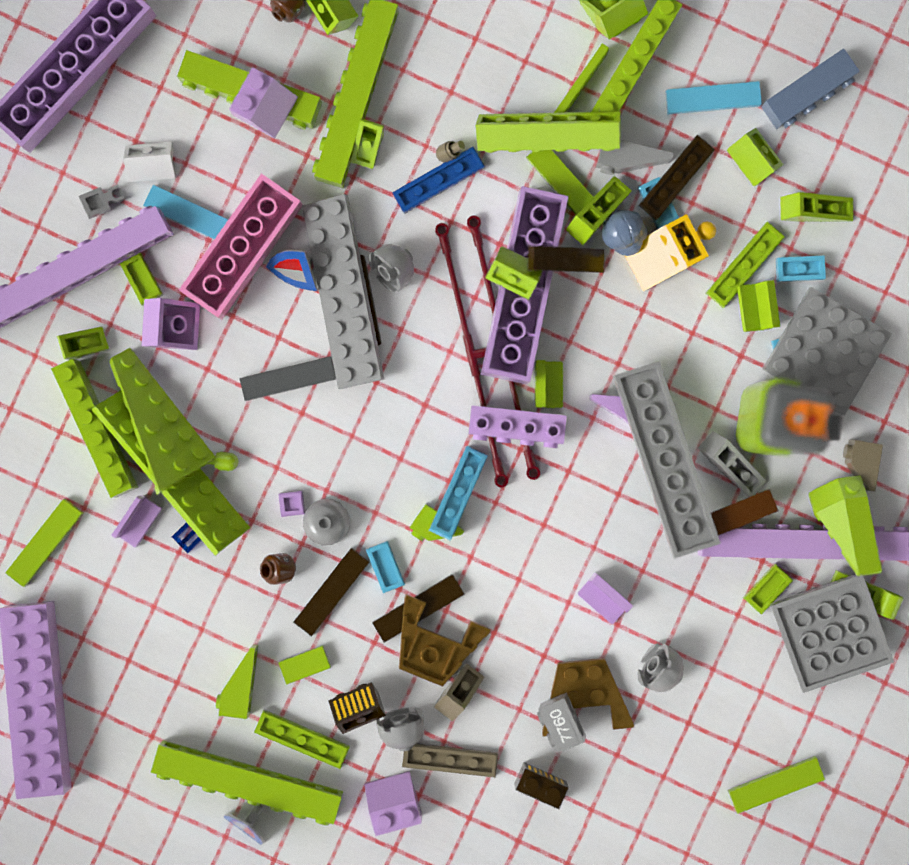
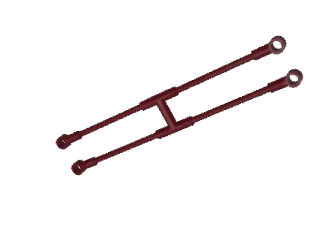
[435,215,540,488]

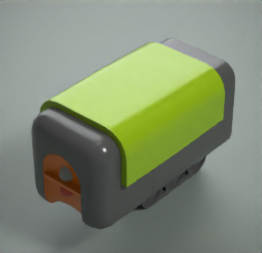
[736,379,843,456]

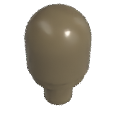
[436,141,465,163]

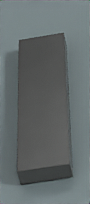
[239,356,336,401]

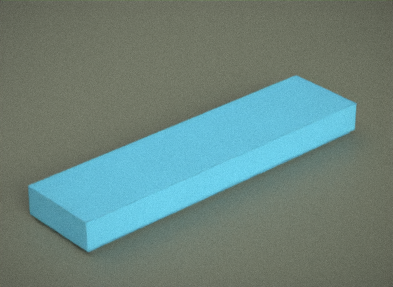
[665,81,762,115]
[143,185,228,239]
[429,446,488,540]

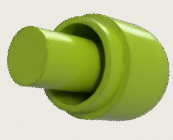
[208,452,239,471]

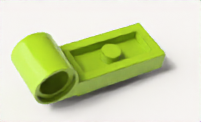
[830,570,904,620]

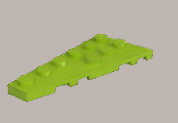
[109,348,216,495]

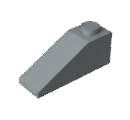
[596,140,674,175]
[697,431,767,497]

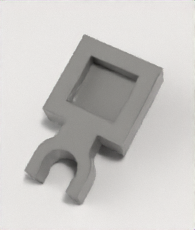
[79,185,125,219]

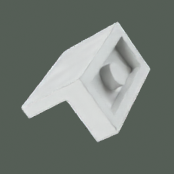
[123,142,176,182]

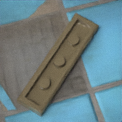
[402,743,498,778]

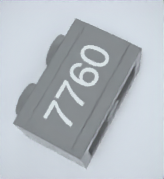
[537,693,586,753]

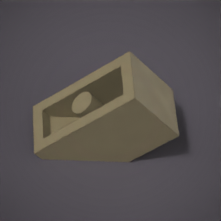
[843,440,883,491]
[434,663,485,721]

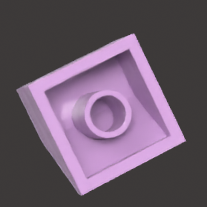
[229,67,298,139]
[142,298,200,350]
[364,771,422,836]

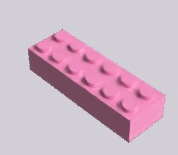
[179,173,303,320]

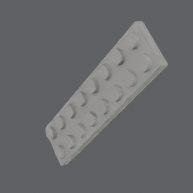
[302,194,385,389]
[613,361,721,559]

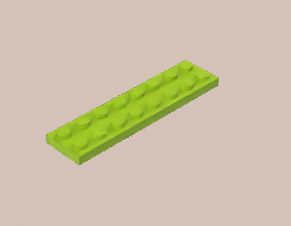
[92,390,251,556]

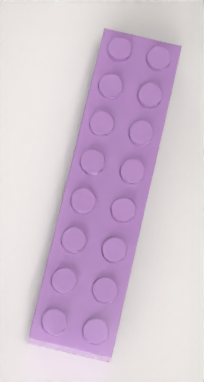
[0,0,156,153]
[481,186,568,384]
[0,601,72,799]

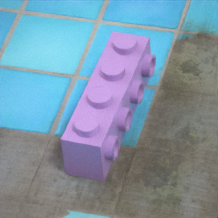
[469,406,567,448]

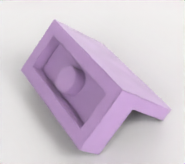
[111,495,163,548]
[578,573,633,624]

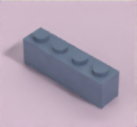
[761,48,860,130]

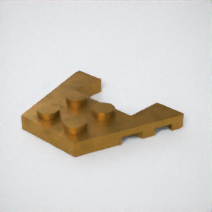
[399,594,491,687]
[542,658,634,737]

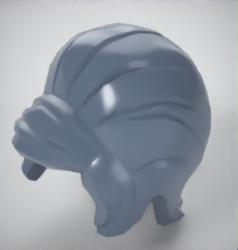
[602,209,648,256]

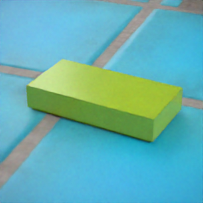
[120,253,163,306]
[743,564,793,615]
[278,645,331,685]

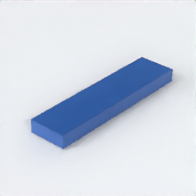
[392,146,485,214]

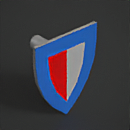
[266,250,318,291]
[224,805,265,845]

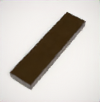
[638,134,715,220]
[528,245,604,273]
[293,547,370,637]
[372,574,465,643]

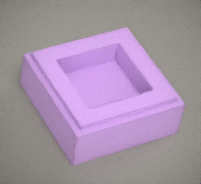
[279,491,305,517]

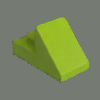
[351,118,384,169]
[57,326,109,360]

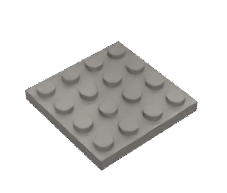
[762,287,892,416]
[770,574,894,693]

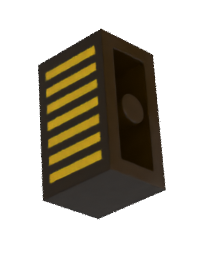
[328,682,386,734]
[514,762,569,809]

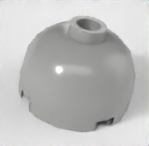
[368,244,414,292]
[303,499,350,546]
[637,643,683,692]
[376,708,425,751]

